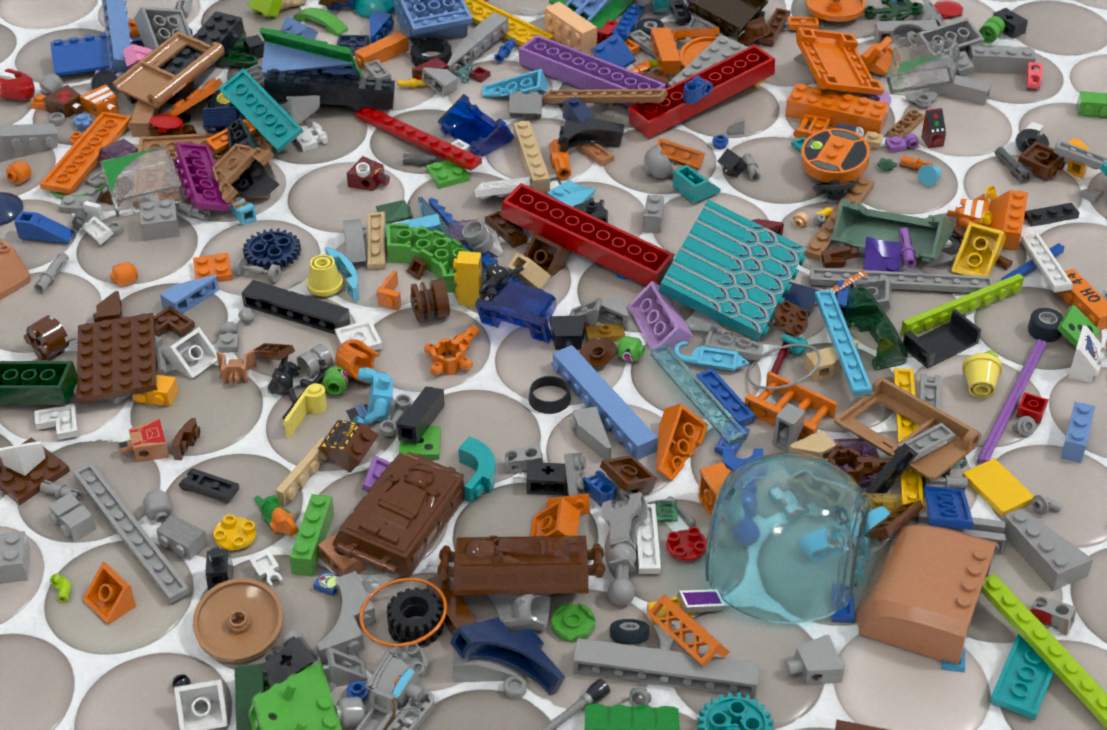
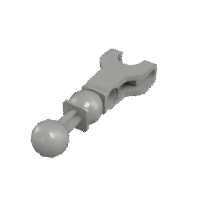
[601,492,648,606]

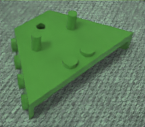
[248,661,342,730]

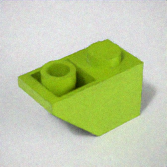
[247,0,283,18]

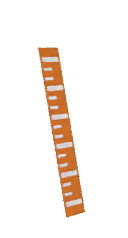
[814,270,868,305]

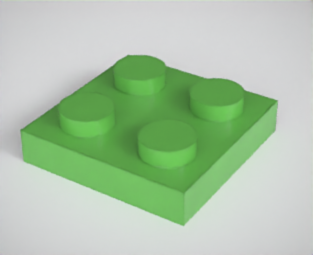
[426,160,470,189]

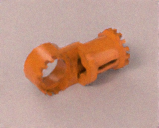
[630,60,653,75]

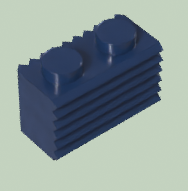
[203,106,238,133]

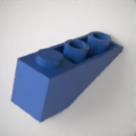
[369,11,394,44]
[14,211,75,243]

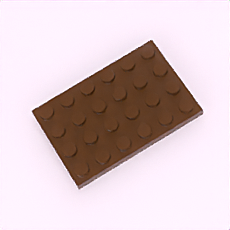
[77,313,157,404]

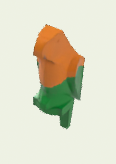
[254,495,299,537]

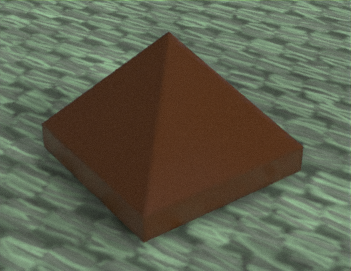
[407,256,428,280]

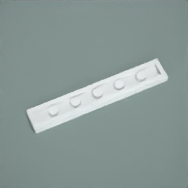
[1021,233,1073,292]

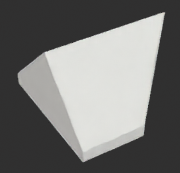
[0,441,45,476]

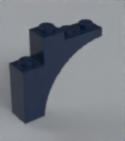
[450,617,565,695]

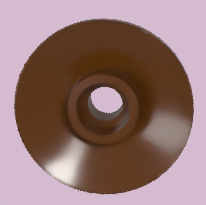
[642,69,671,85]
[580,337,617,367]

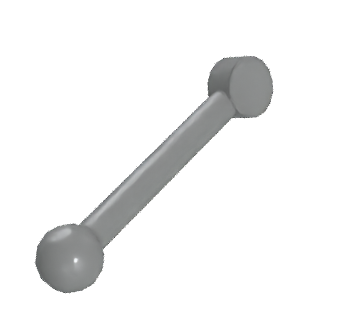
[666,496,696,526]

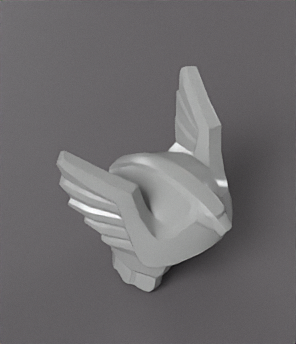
[502,594,551,633]

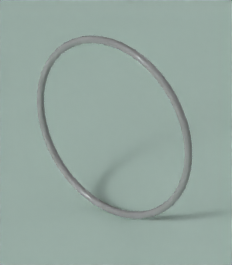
[747,344,821,390]

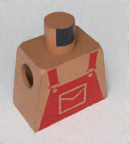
[119,418,169,462]

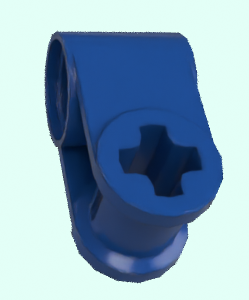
[684,76,713,104]
[583,470,615,508]

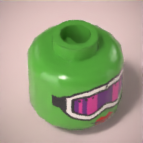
[616,336,645,362]
[322,367,349,395]

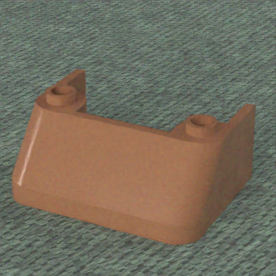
[0,238,31,300]

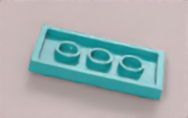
[990,633,1054,720]

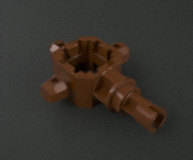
[816,444,892,492]

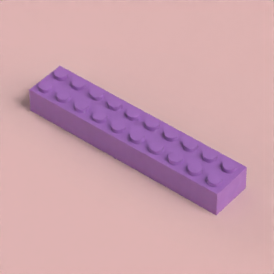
[519,35,666,107]

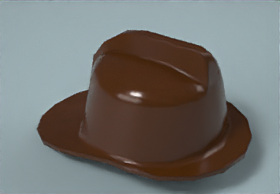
[737,17,772,45]

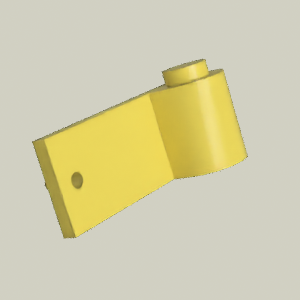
[282,383,327,438]

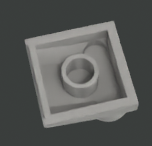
[853,277,892,313]

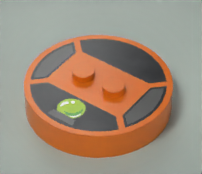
[801,128,870,183]

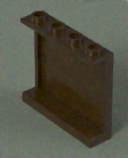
[688,0,768,37]

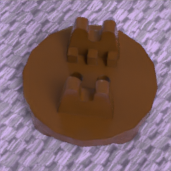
[773,301,808,336]

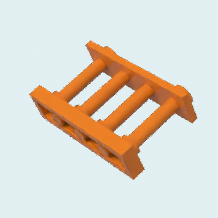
[744,371,838,439]

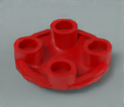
[934,0,963,19]
[150,114,183,132]
[666,527,708,561]

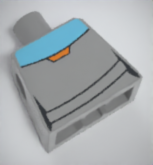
[365,650,425,706]

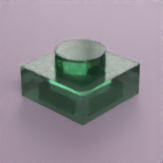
[655,501,678,522]

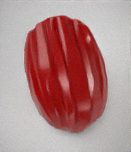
[0,69,35,101]

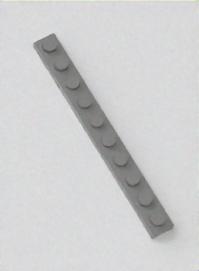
[809,268,994,293]
[73,462,190,603]

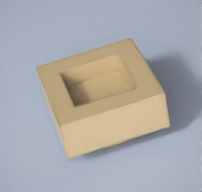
[864,131,884,149]

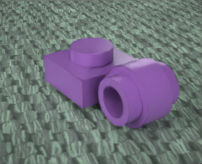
[885,133,919,153]

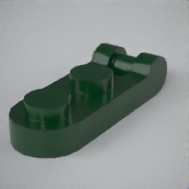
[217,52,258,69]

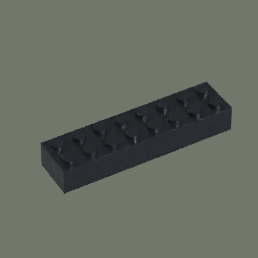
[164,11,245,105]
[264,69,395,109]

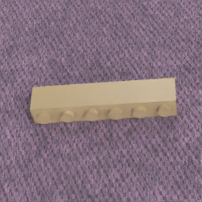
[513,121,550,194]

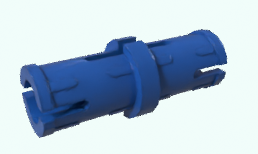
[494,39,516,63]

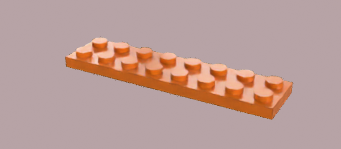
[39,111,132,194]

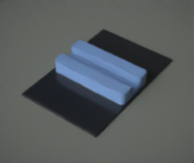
[346,404,368,422]

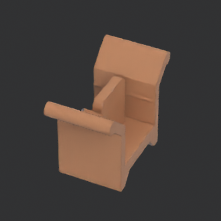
[216,350,257,384]

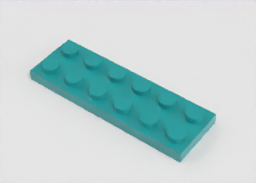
[219,68,304,153]

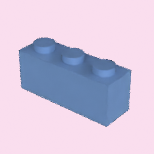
[1061,401,1095,463]

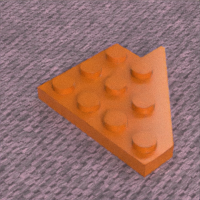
[165,78,223,116]

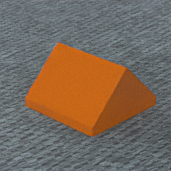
[82,562,136,624]

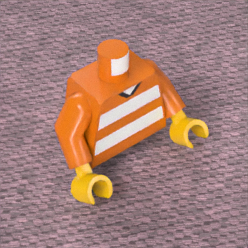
[947,186,997,230]

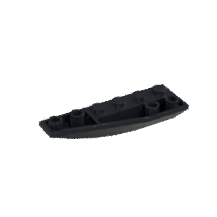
[227,118,280,197]

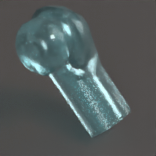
[458,64,473,84]

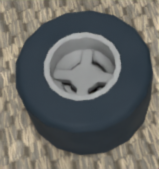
[1028,308,1063,342]

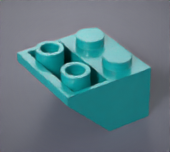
[673,165,721,204]

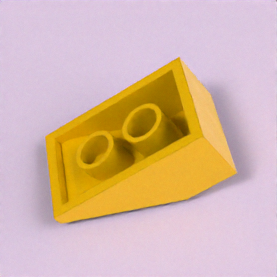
[951,222,1006,276]

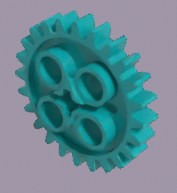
[697,692,774,730]

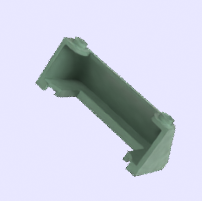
[831,199,955,263]

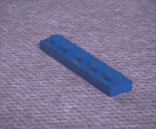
[612,4,644,40]

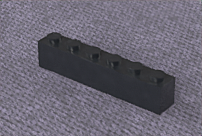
[241,280,350,335]

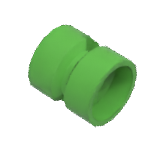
[979,16,1005,43]

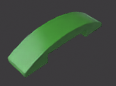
[294,8,348,36]

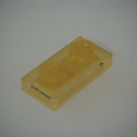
[856,493,902,513]

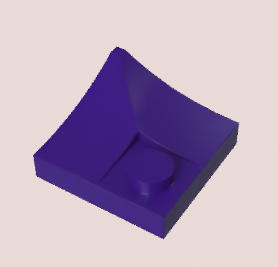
[864,237,901,272]

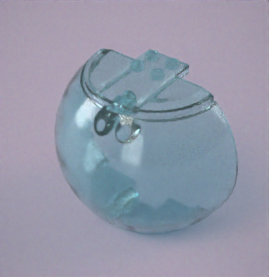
[705,452,872,624]

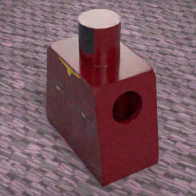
[346,156,390,191]

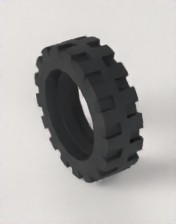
[410,38,452,66]

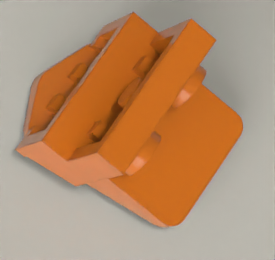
[861,36,896,76]

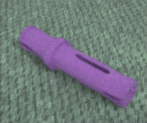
[898,227,916,268]

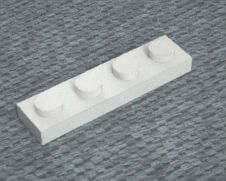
[637,504,661,574]

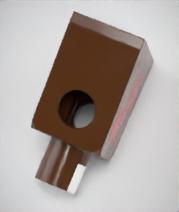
[43,85,84,118]

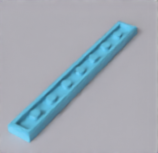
[814,290,873,396]

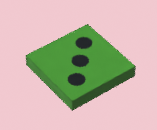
[1057,304,1100,348]
[399,426,441,459]

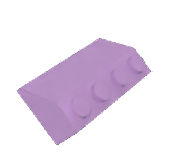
[627,281,693,354]

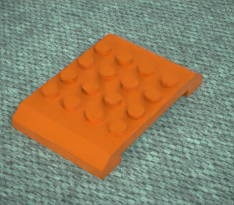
[796,27,884,96]

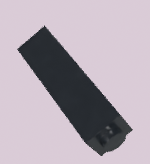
[397,386,445,444]

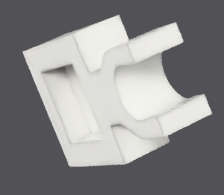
[250,550,283,589]

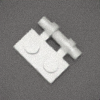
[295,122,328,152]

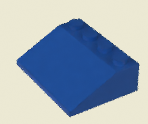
[50,32,110,76]

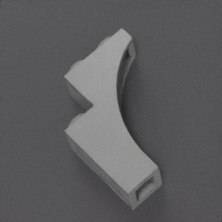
[317,571,376,664]

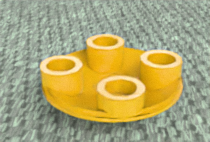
[213,514,256,551]

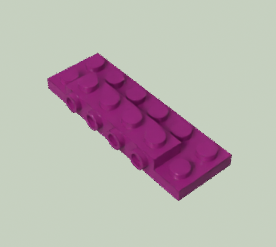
[174,142,231,211]

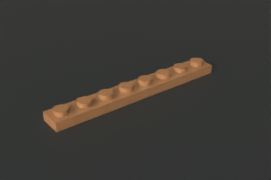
[543,89,668,105]
[804,177,875,261]

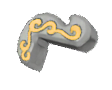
[355,688,397,730]

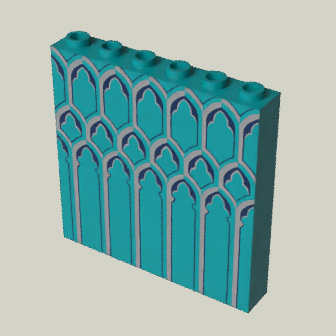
[658,199,807,342]

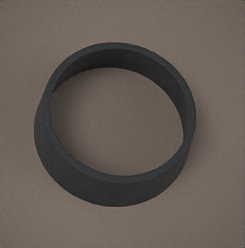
[528,376,571,414]

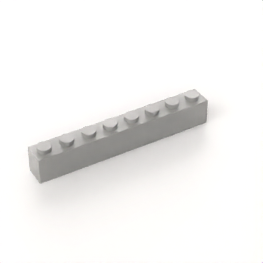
[573,638,759,699]

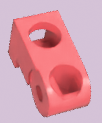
[1026,62,1043,90]

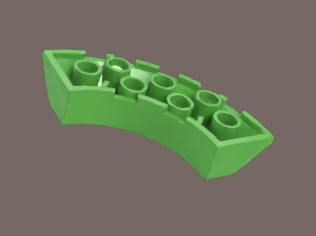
[386,223,470,293]

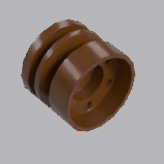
[410,279,450,322]

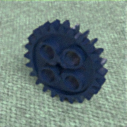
[243,228,301,270]

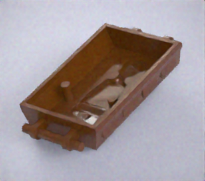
[333,452,465,578]
[437,535,606,595]

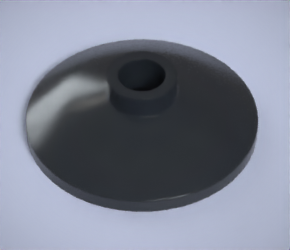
[1015,129,1049,153]

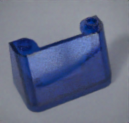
[437,94,515,157]

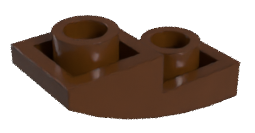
[171,418,201,460]

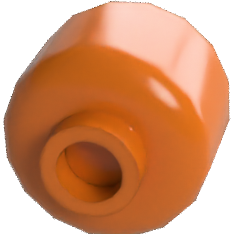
[5,161,32,185]
[110,262,138,287]

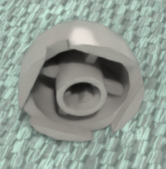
[643,145,674,179]

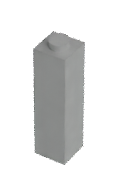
[928,70,991,105]

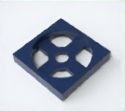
[337,35,369,56]

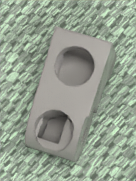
[505,445,544,473]

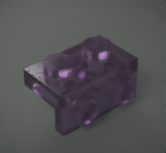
[98,139,138,163]

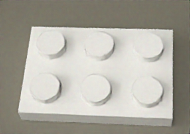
[474,177,531,199]

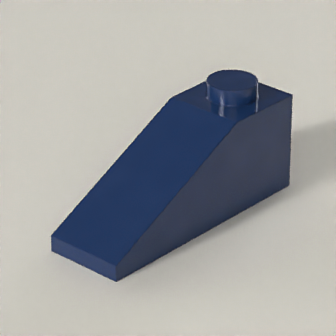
[563,97,595,123]

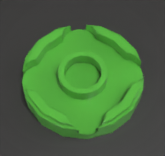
[551,603,595,642]

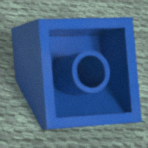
[591,33,636,68]

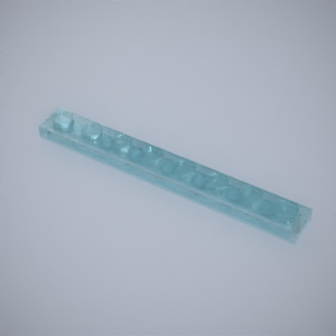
[650,344,747,446]

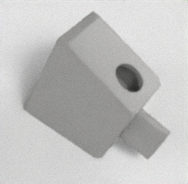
[786,634,845,685]

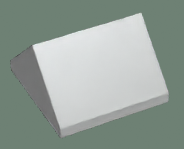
[174,679,228,730]

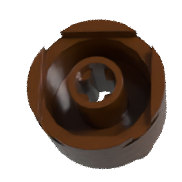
[24,315,69,360]

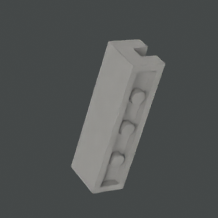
[916,511,1006,555]

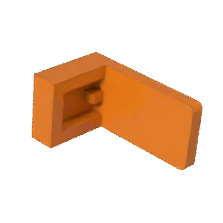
[376,270,401,311]

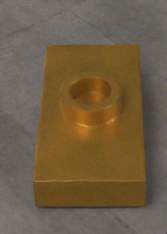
[585,323,625,341]

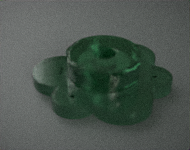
[877,158,897,171]

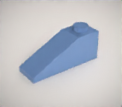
[160,275,219,314]

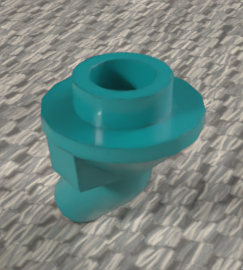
[781,333,808,355]

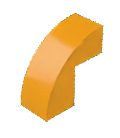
[1067,137,1090,178]

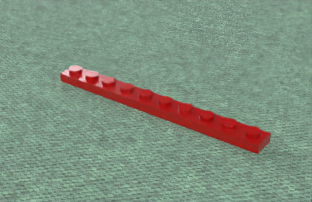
[355,107,482,171]

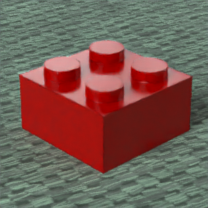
[1016,392,1049,424]

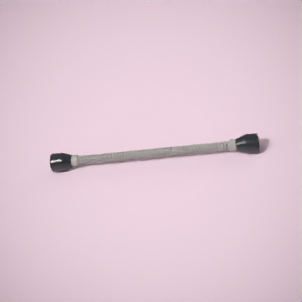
[540,679,610,730]

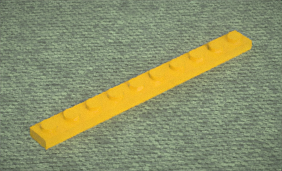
[893,368,924,517]

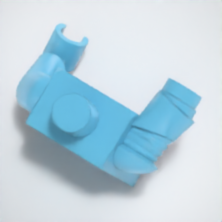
[353,367,393,426]

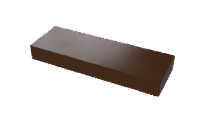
[485,211,528,248]
[253,343,295,360]

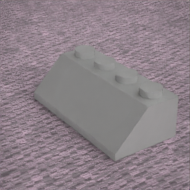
[912,17,984,57]

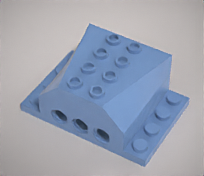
[393,0,473,39]

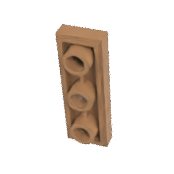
[886,109,925,139]

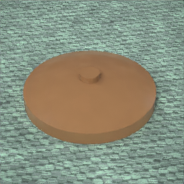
[193,578,284,663]

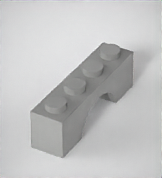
[874,20,938,44]

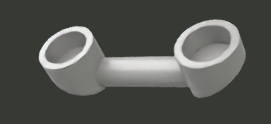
[380,394,411,436]

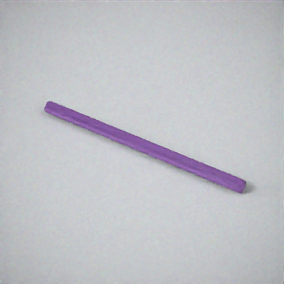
[977,339,1046,464]

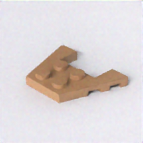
[212,143,274,203]

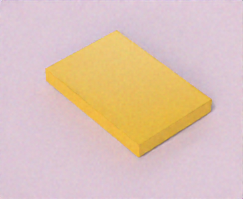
[962,458,1034,517]

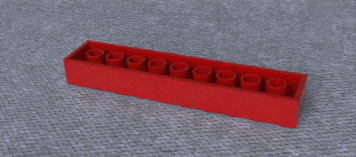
[628,44,775,139]
[501,183,675,286]

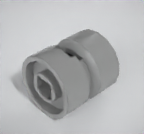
[462,220,494,254]
[296,344,333,378]

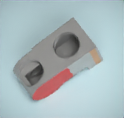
[1030,596,1076,635]

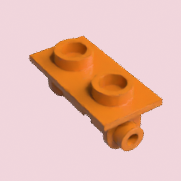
[546,493,590,514]

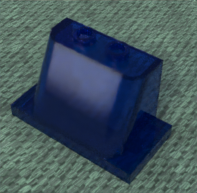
[475,282,558,343]

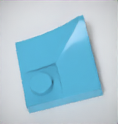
[546,180,596,207]

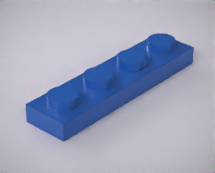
[696,368,755,426]

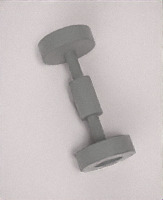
[233,257,281,283]

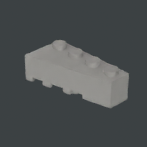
[0,123,58,162]
[1003,508,1093,591]

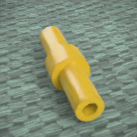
[397,78,428,88]

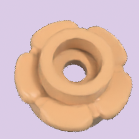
[793,212,809,228]

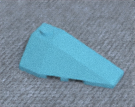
[482,69,548,98]

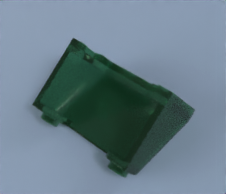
[844,286,908,371]

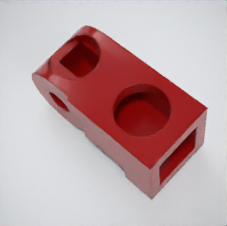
[597,20,618,44]

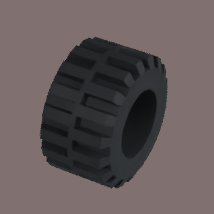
[386,587,444,647]

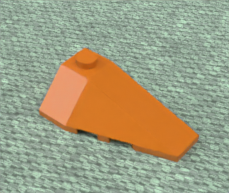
[656,403,708,481]

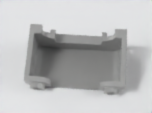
[275,95,320,125]

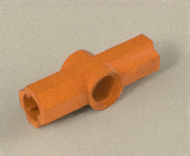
[549,139,571,180]

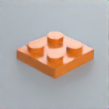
[193,252,233,282]

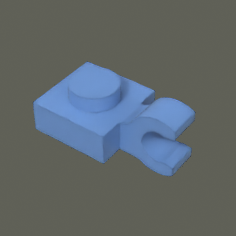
[72,113,93,132]

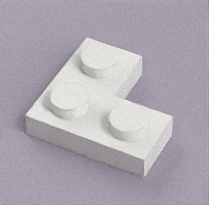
[34,404,79,440]

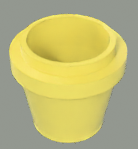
[306,255,343,297]
[962,353,1002,398]

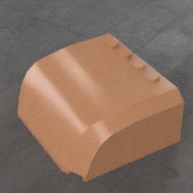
[855,524,997,665]

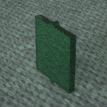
[376,200,413,224]

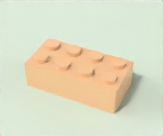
[544,2,597,56]

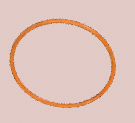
[359,578,447,647]

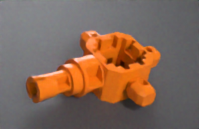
[424,325,479,376]

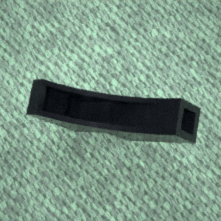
[558,116,624,152]

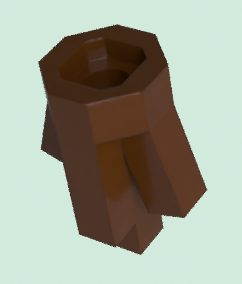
[821,245,859,268]

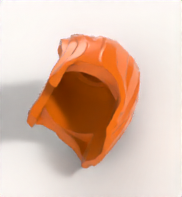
[335,339,380,384]

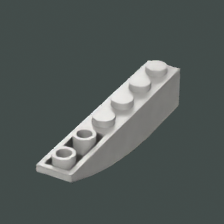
[447,12,509,75]

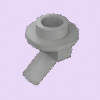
[1032,494,1062,515]

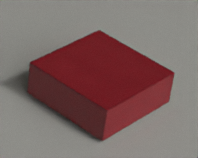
[469,66,491,83]

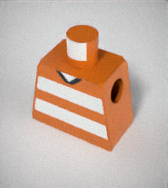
[80,84,119,117]

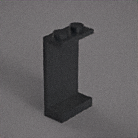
[902,309,981,369]

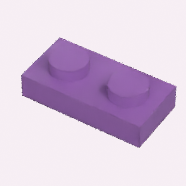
[361,455,390,492]

